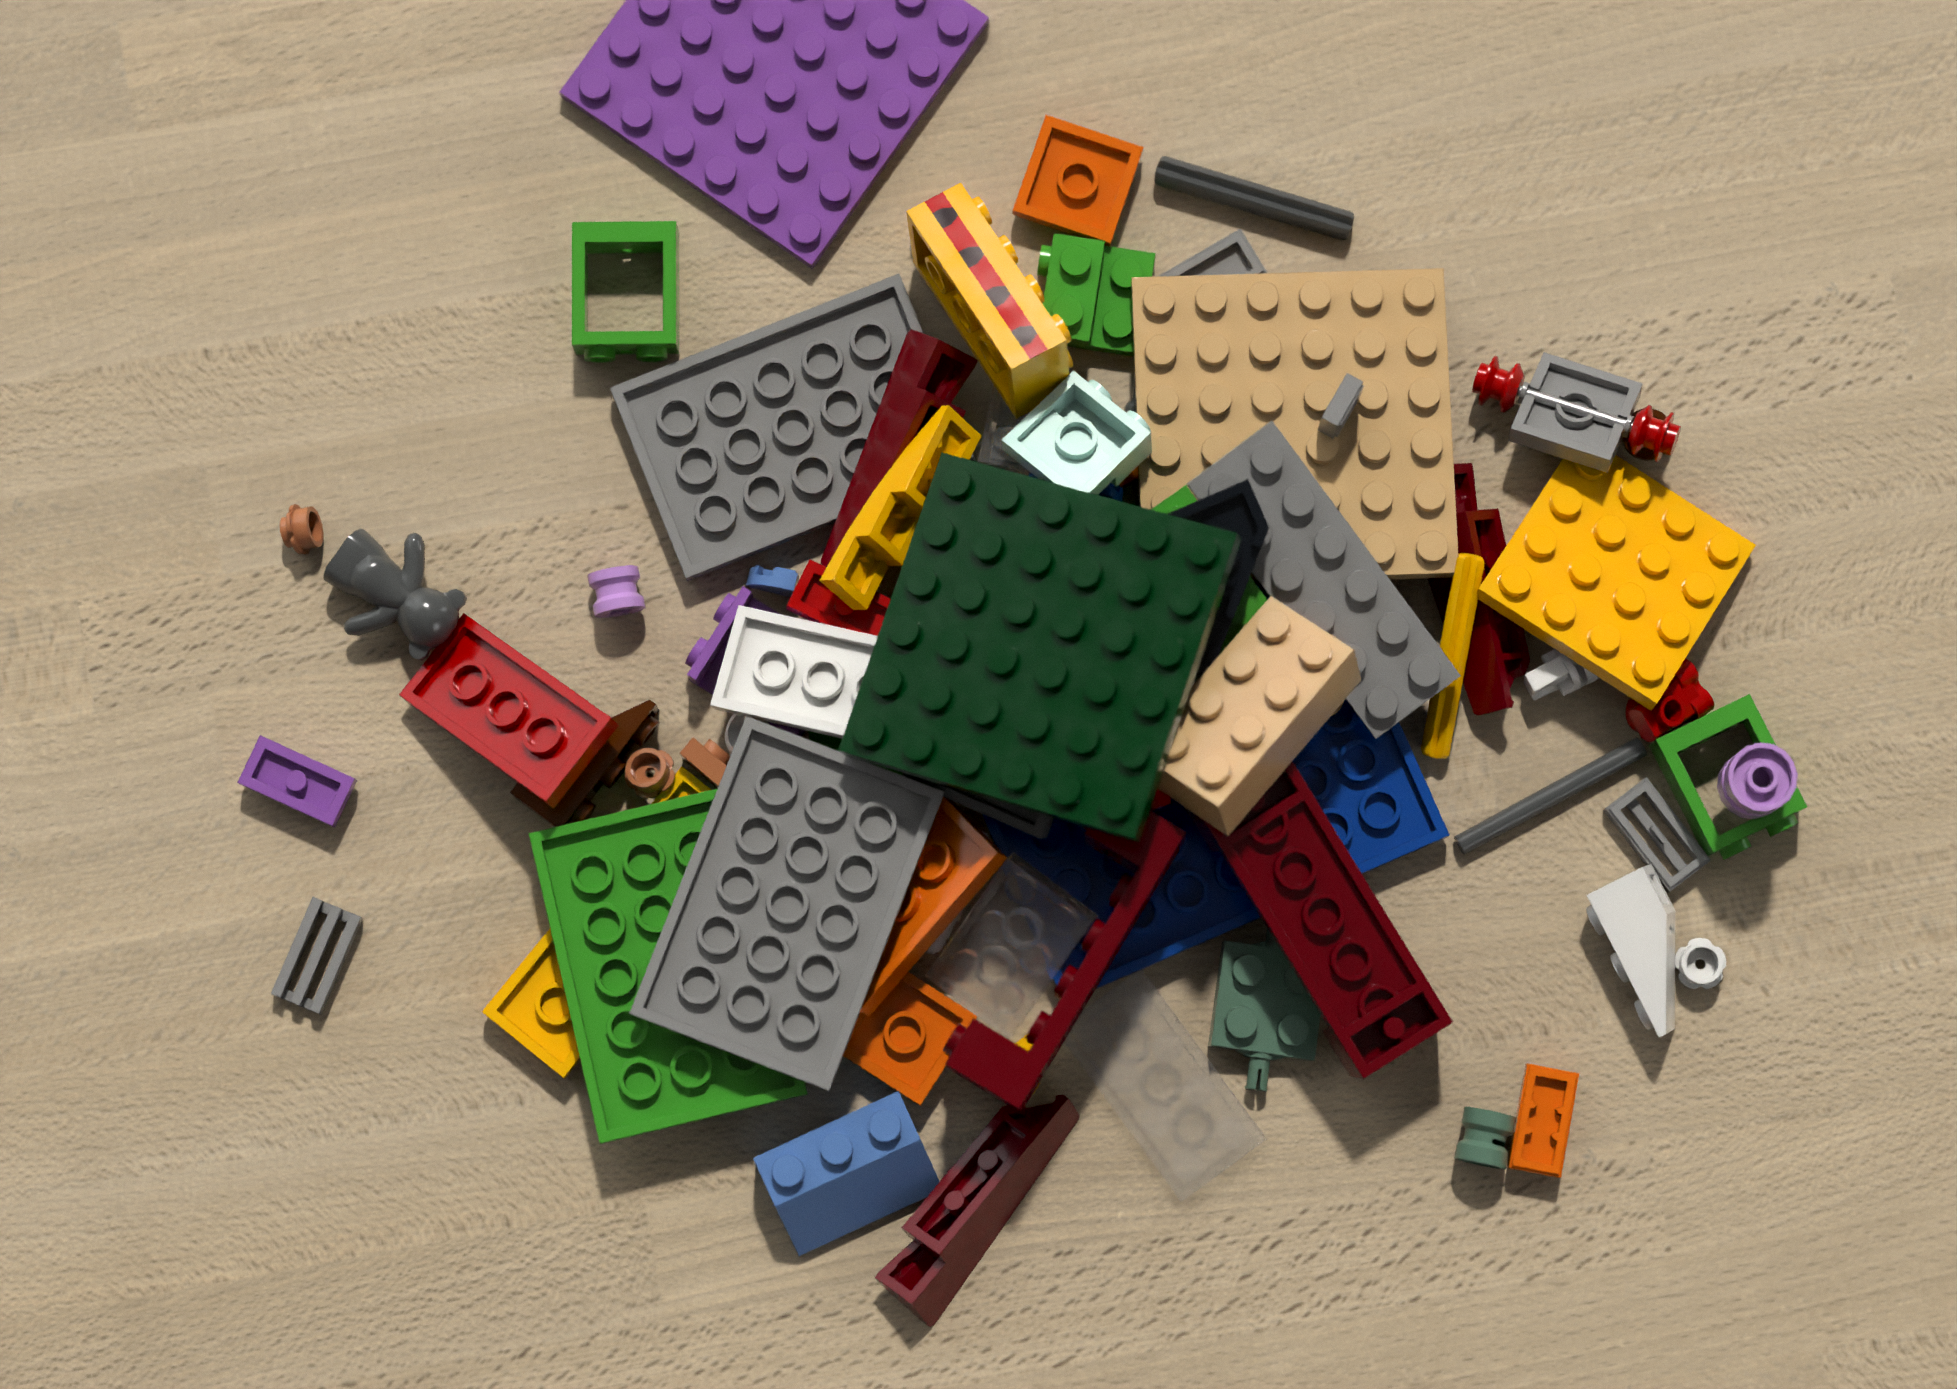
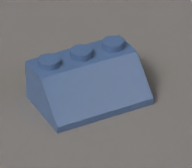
[753,1091,940,1256]

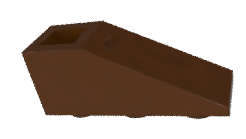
[510,700,660,827]

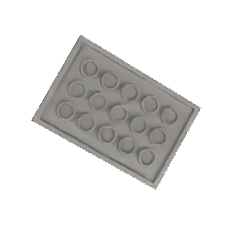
[610,274,976,581]
[629,716,944,1091]

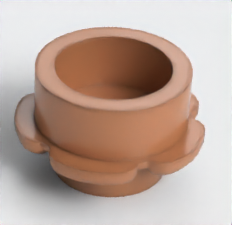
[280,504,323,555]
[625,748,675,798]

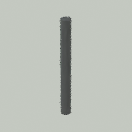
[1454,737,1647,855]

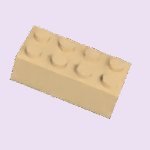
[1157,596,1362,836]

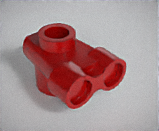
[1625,658,1714,742]

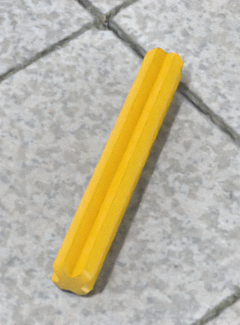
[1421,553,1485,759]

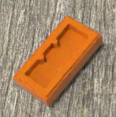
[1507,1063,1579,1178]

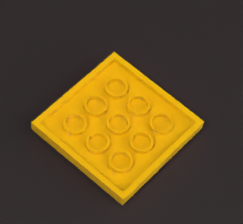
[1477,455,1756,711]

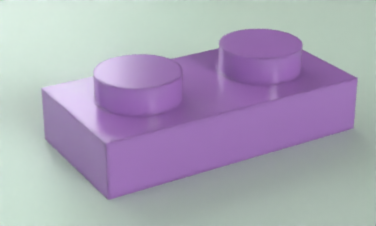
[237,735,357,828]

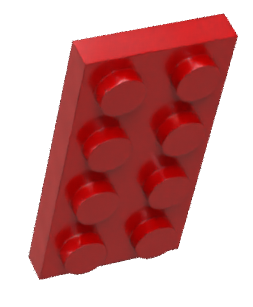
[399,613,619,809]

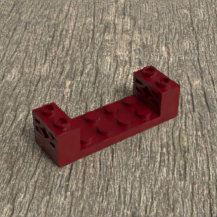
[1184,761,1453,1079]
[942,811,1186,1113]

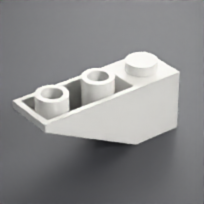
[1586,864,1675,1037]

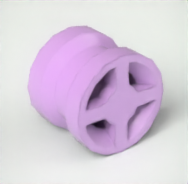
[587,565,646,618]

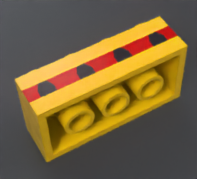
[906,183,1073,419]

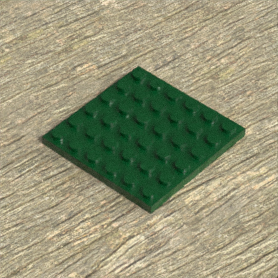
[838,453,1241,843]

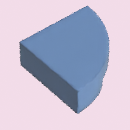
[745,565,799,597]

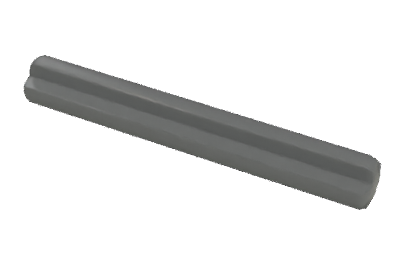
[1154,156,1354,240]

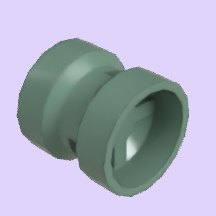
[1454,1106,1516,1170]

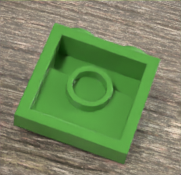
[1037,233,1156,357]

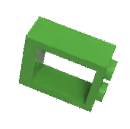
[572,221,679,363]
[1649,694,1807,860]

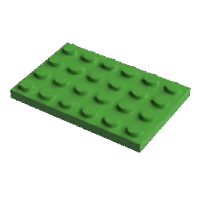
[529,788,808,1144]

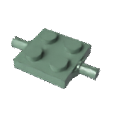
[1208,928,1321,1092]

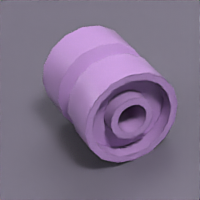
[1717,742,1798,819]

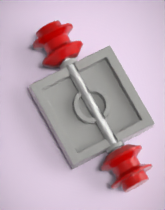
[1472,352,1681,473]

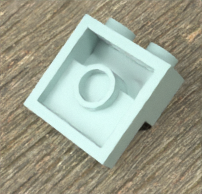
[1002,370,1152,495]

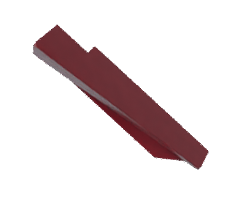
[820,329,978,567]
[1428,463,1530,715]
[874,1094,1080,1327]

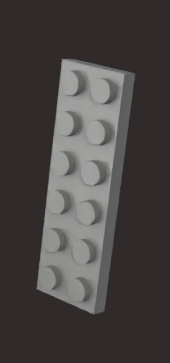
[1186,421,1461,739]

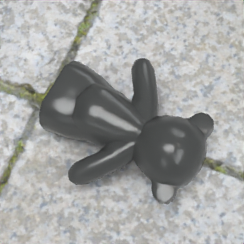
[323,529,467,660]

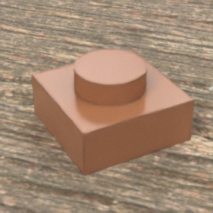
[680,737,730,788]

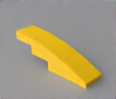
[819,405,982,610]

